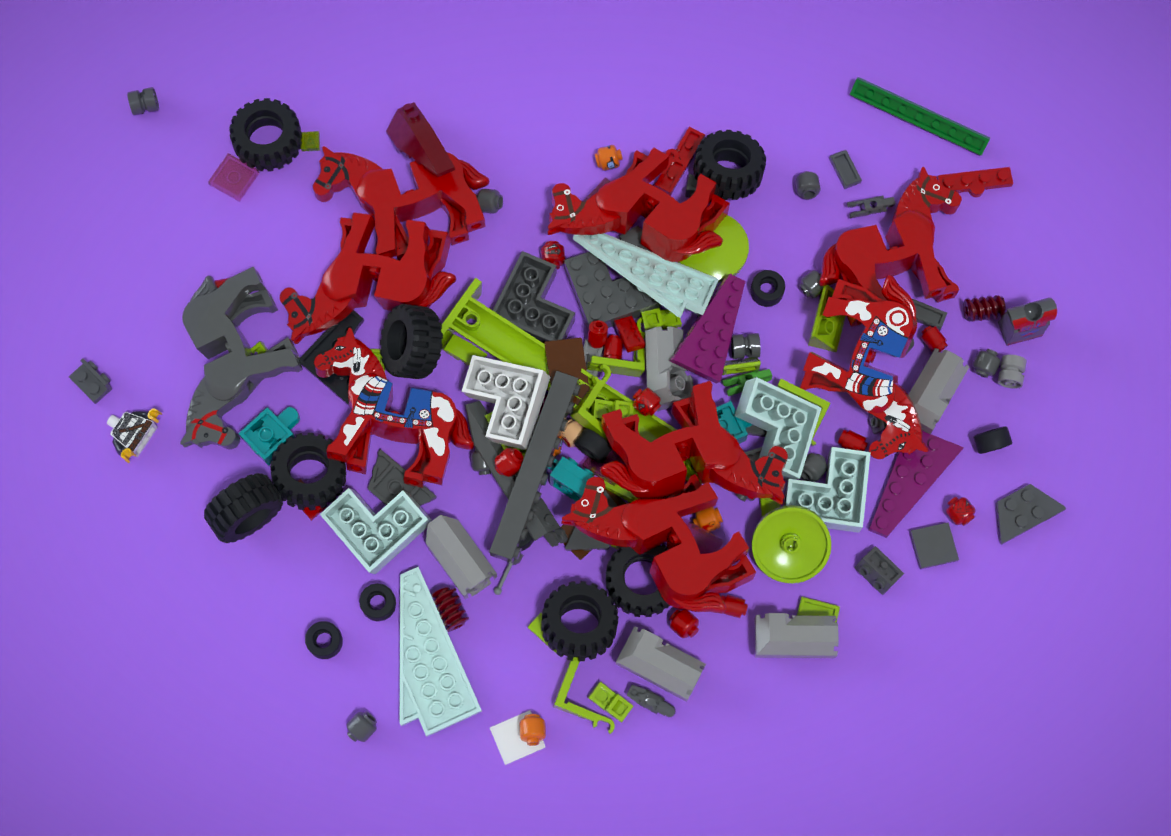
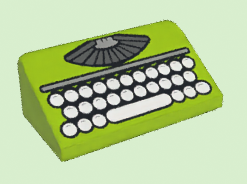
[722,358,761,375]

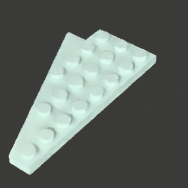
[573,233,719,318]
[400,567,482,737]

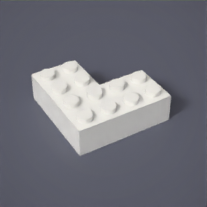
[461,355,550,450]

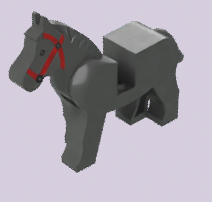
[180,266,303,449]

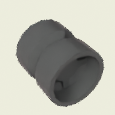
[127,87,159,115]
[731,333,761,359]

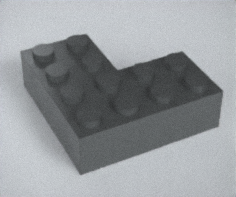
[493,251,575,344]
[564,252,661,331]

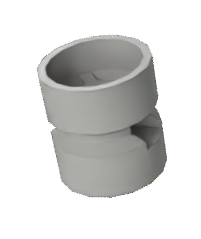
[998,355,1027,389]

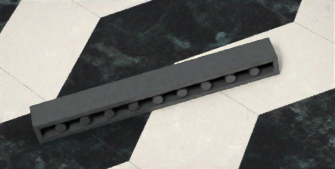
[489,371,581,563]

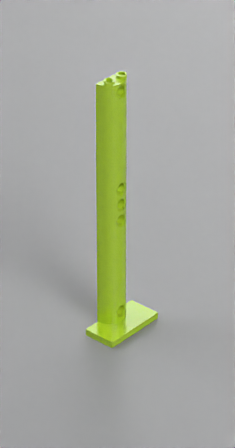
[440,278,702,484]

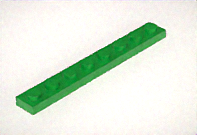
[849,77,990,156]

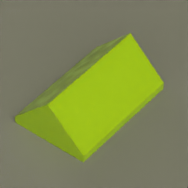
[808,285,846,352]

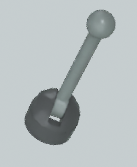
[494,553,523,595]

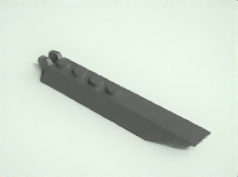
[465,401,568,547]

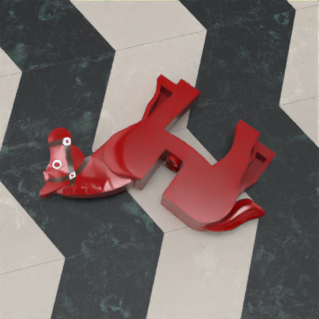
[548,147,730,262]
[819,167,962,327]
[561,474,756,614]

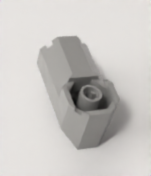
[645,327,693,411]
[908,348,969,434]
[426,515,498,599]
[754,613,839,658]
[616,626,706,702]

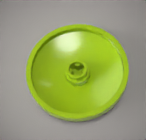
[678,215,749,283]
[752,505,831,583]

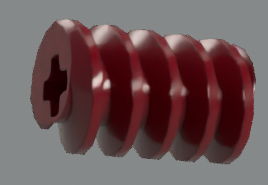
[963,295,1006,322]
[432,587,469,632]

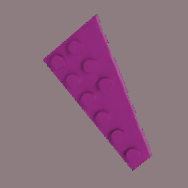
[669,274,746,384]
[868,431,964,538]

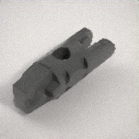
[847,196,896,219]
[627,685,676,717]

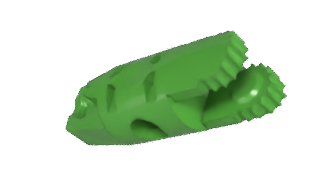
[722,369,772,396]

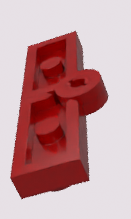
[655,127,705,196]
[936,167,1013,197]

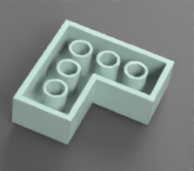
[735,377,821,481]
[784,447,871,533]
[320,488,432,574]

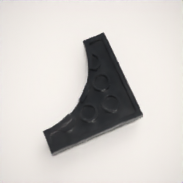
[299,310,364,407]

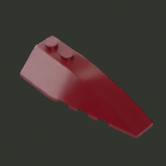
[386,102,455,177]

